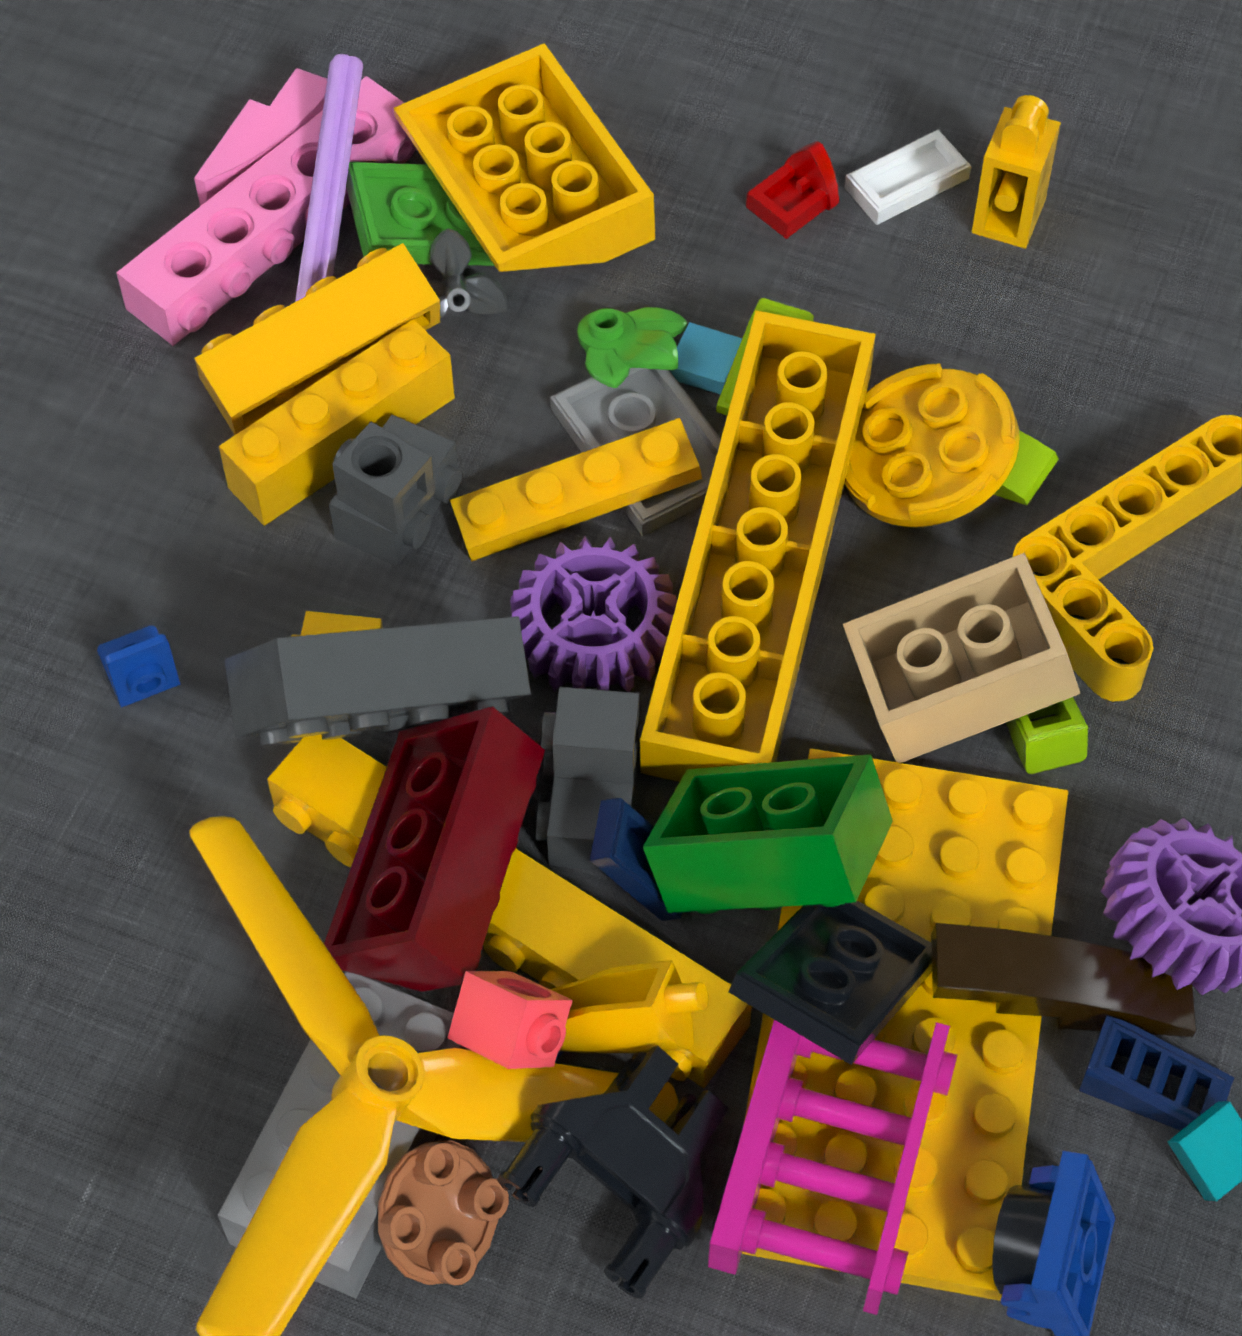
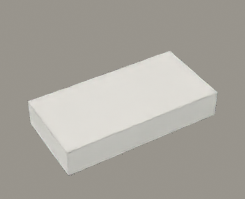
[845,130,971,225]

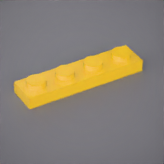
[450,418,703,561]

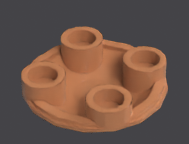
[378,1140,509,1286]

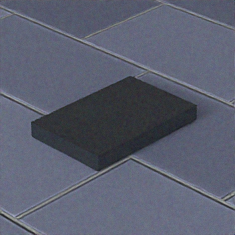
[729,901,932,1065]

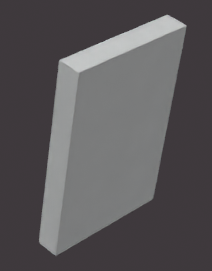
[550,368,721,536]

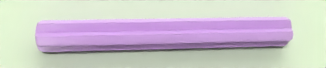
[295,54,363,302]

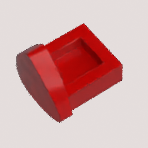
[746,142,839,239]

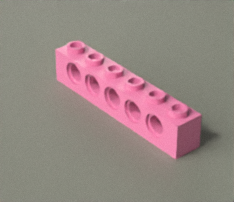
[116,76,417,346]

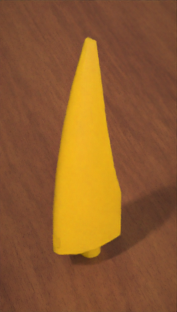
[550,960,708,1054]

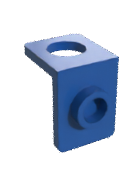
[97,625,181,708]

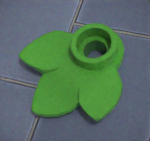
[577,307,687,388]

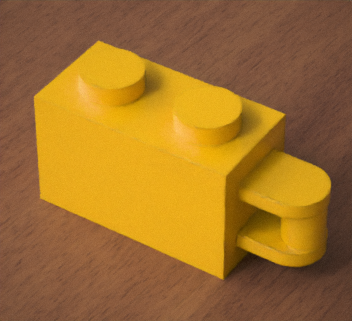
[972,95,1061,249]

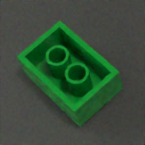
[643,754,893,914]

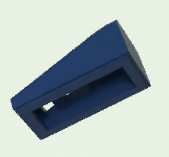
[1079,1015,1234,1131]

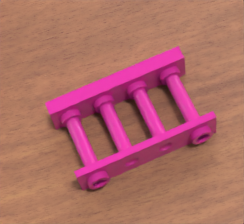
[708,1020,958,1315]

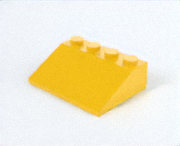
[393,43,655,272]

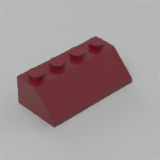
[324,706,545,992]

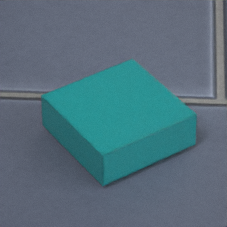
[1167,1101,1242,1202]

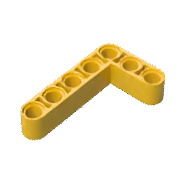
[1012,415,1242,702]

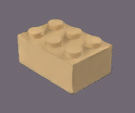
[843,553,1081,763]

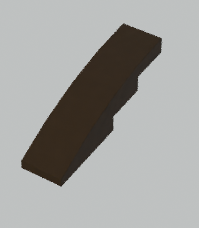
[931,923,1196,1037]

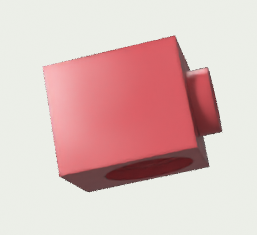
[447,971,573,1069]

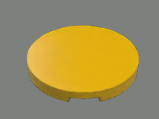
[844,363,1020,527]

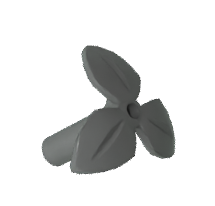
[427,228,509,319]

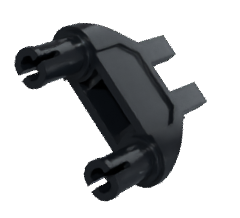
[497,1046,729,1299]

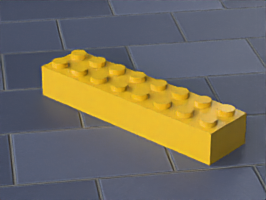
[640,310,876,782]

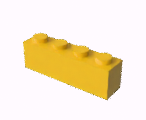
[194,243,440,435]
[219,319,455,526]

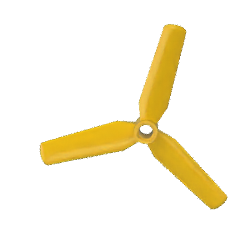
[189,816,679,1336]

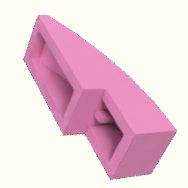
[194,68,327,206]

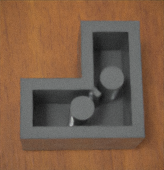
[536,687,639,870]

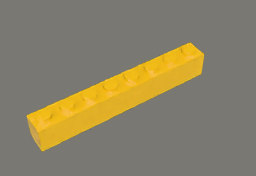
[267,734,752,1088]

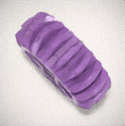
[510,536,677,692]
[1100,817,1242,995]

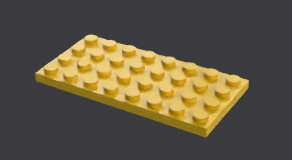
[742,748,1068,1301]

